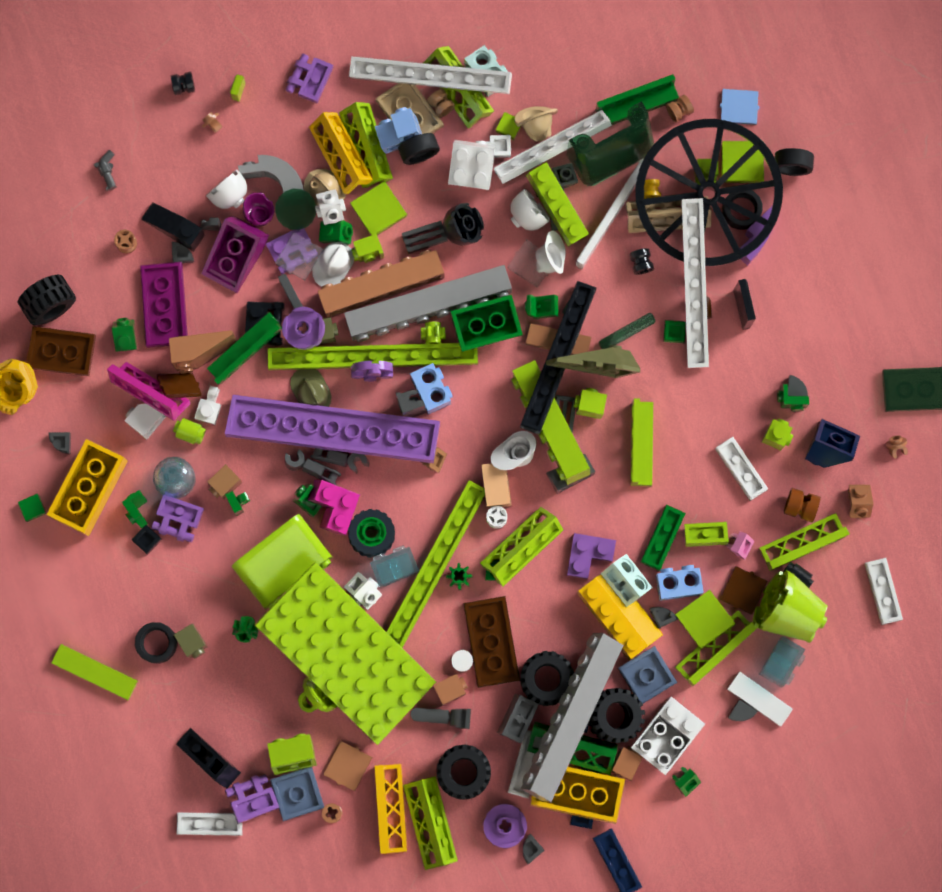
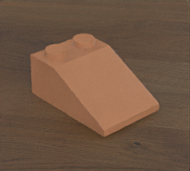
[169,330,237,373]

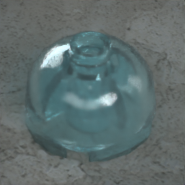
[153,457,196,499]

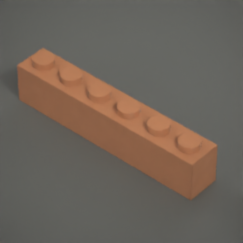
[318,250,445,318]

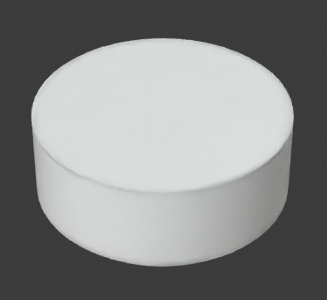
[451,650,473,672]

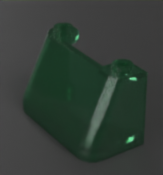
[566,101,654,186]

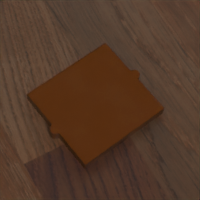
[157,373,202,398]
[720,566,768,615]

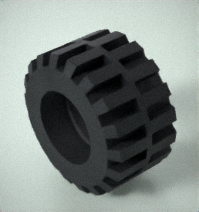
[17,274,76,326]
[520,651,574,706]
[588,688,645,743]
[437,744,491,800]

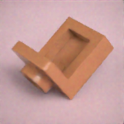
[848,485,873,518]

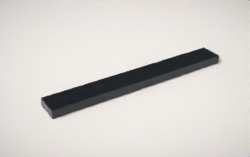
[520,281,597,435]

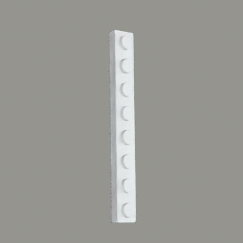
[349,56,512,94]
[682,198,709,368]

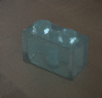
[370,545,419,588]
[759,636,806,687]

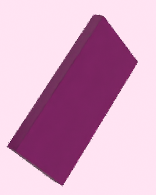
[140,262,188,348]

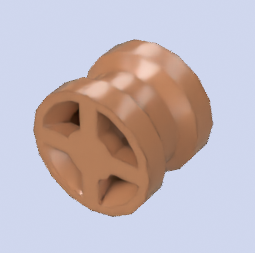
[114,229,137,254]

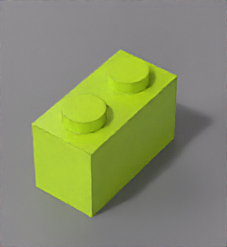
[267,734,317,775]

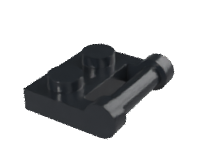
[245,302,285,346]

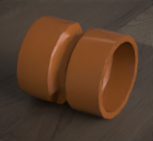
[783,488,821,523]

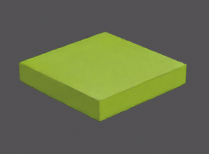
[721,141,764,183]
[350,181,407,235]
[675,590,736,649]

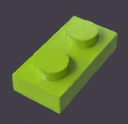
[684,522,729,547]

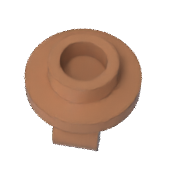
[202,112,223,133]
[886,435,908,458]

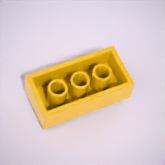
[46,439,128,536]
[530,767,625,824]

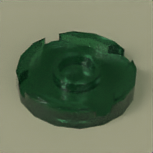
[275,188,316,230]

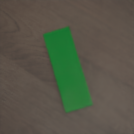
[640,504,686,571]

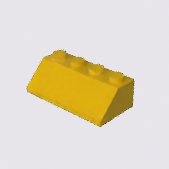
[577,574,663,661]

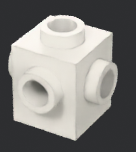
[315,189,346,225]
[344,572,382,610]

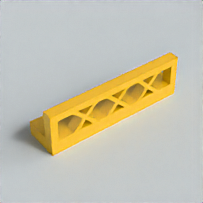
[309,112,373,194]
[375,764,407,854]

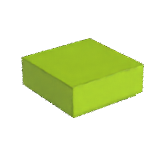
[230,75,246,102]
[496,112,521,140]

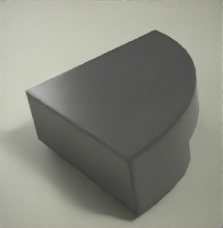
[200,218,221,231]
[172,242,194,263]
[788,375,808,396]
[49,432,71,454]
[649,607,678,628]
[728,700,758,721]
[523,834,545,864]

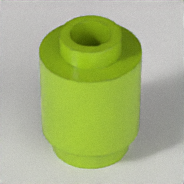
[173,418,206,445]

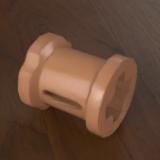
[322,803,343,823]

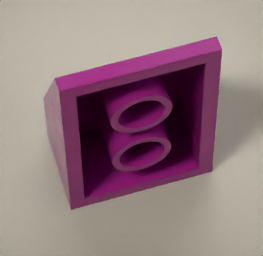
[201,216,269,293]

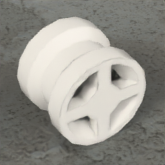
[486,506,507,529]

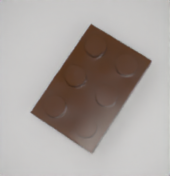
[26,326,96,376]

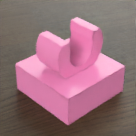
[726,531,754,560]

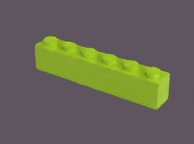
[511,360,590,485]

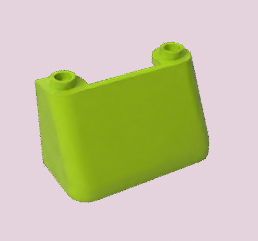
[231,514,333,610]

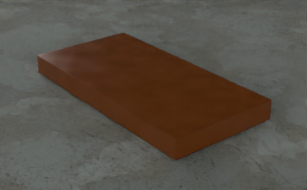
[463,596,520,688]

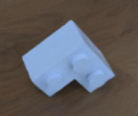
[375,107,422,154]

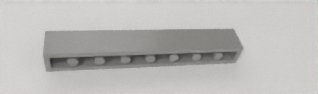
[344,265,512,342]
[521,633,624,802]

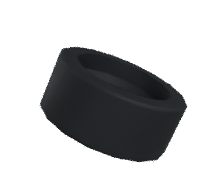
[398,133,440,165]
[774,148,814,176]
[722,190,763,230]
[135,622,177,664]

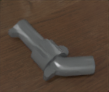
[94,150,116,191]

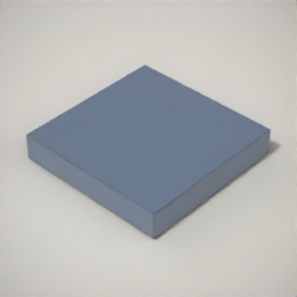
[618,646,677,704]
[270,767,324,821]

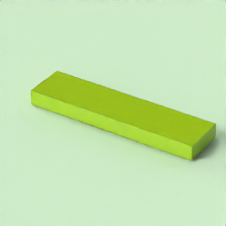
[51,644,138,700]

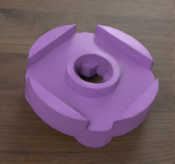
[282,307,325,350]
[351,361,393,382]
[483,804,527,848]

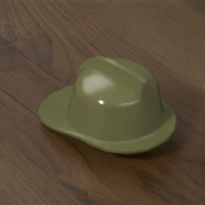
[290,369,332,407]

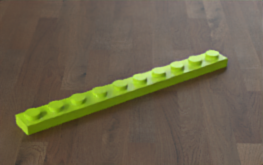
[268,343,478,370]
[387,480,485,648]

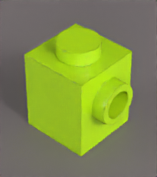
[574,388,607,419]
[762,419,794,451]

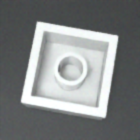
[448,140,496,190]

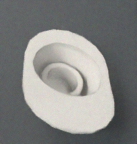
[535,231,566,274]
[312,242,354,287]
[491,431,536,470]

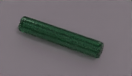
[599,313,656,349]

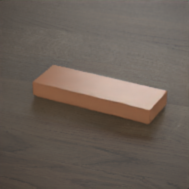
[526,323,592,355]

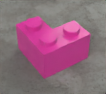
[307,480,360,535]

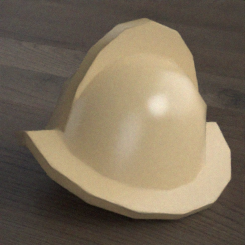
[515,107,558,142]
[304,169,346,207]

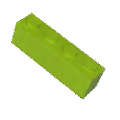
[526,162,589,247]

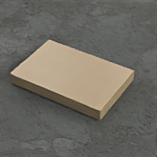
[375,83,444,134]

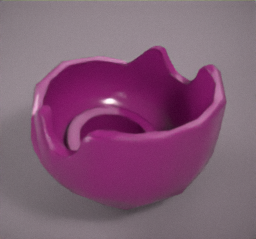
[243,193,275,226]

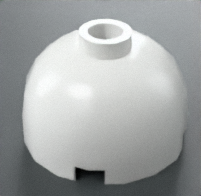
[206,169,247,209]
[510,189,550,231]

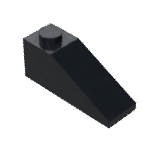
[142,202,205,252]
[176,728,241,789]

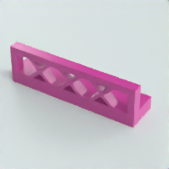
[107,362,190,421]

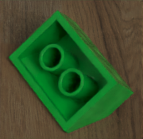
[450,295,523,352]

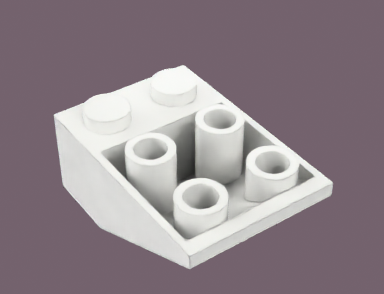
[631,697,705,775]

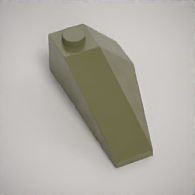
[546,345,640,378]

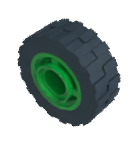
[348,509,395,558]

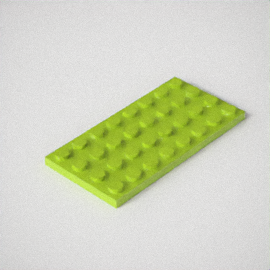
[254,562,436,745]

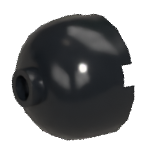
[443,203,484,246]

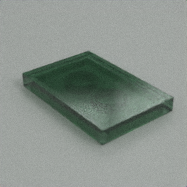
[882,367,942,412]

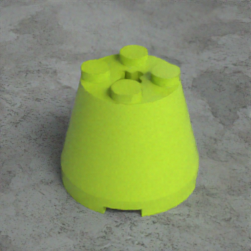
[753,570,828,643]

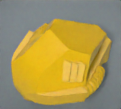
[0,359,38,415]

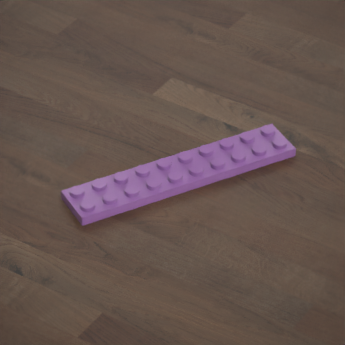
[225,395,440,463]

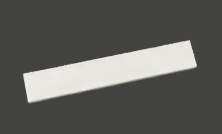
[493,110,612,184]
[576,159,643,270]

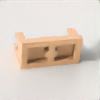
[482,463,512,508]

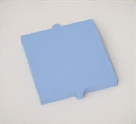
[719,89,760,125]

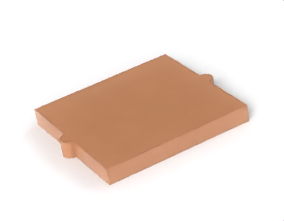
[323,741,373,791]

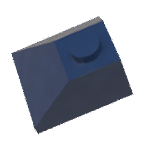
[805,419,860,468]

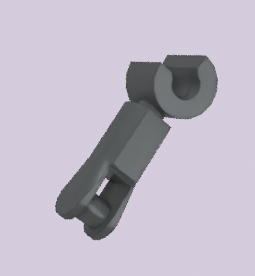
[310,448,369,474]
[285,449,341,485]
[411,708,471,729]

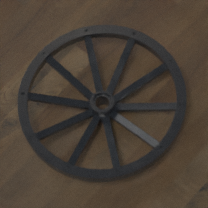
[636,119,783,266]

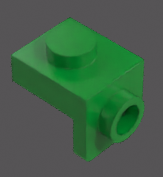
[319,220,353,245]
[525,294,558,319]
[112,318,137,352]
[777,384,809,412]
[293,484,322,517]
[122,490,148,528]

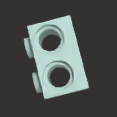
[464,45,508,97]
[601,554,653,607]

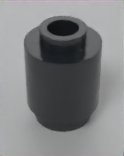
[783,562,814,588]

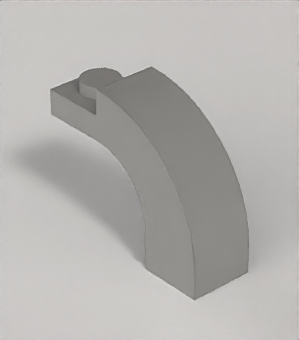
[238,155,306,206]

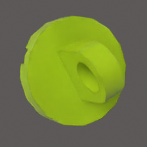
[298,676,337,713]

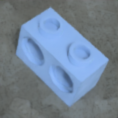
[410,363,453,415]
[656,565,704,601]

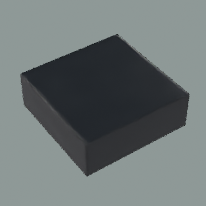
[132,525,162,555]

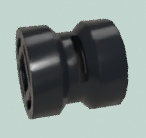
[171,72,195,95]
[629,248,654,275]

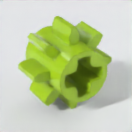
[421,321,446,344]

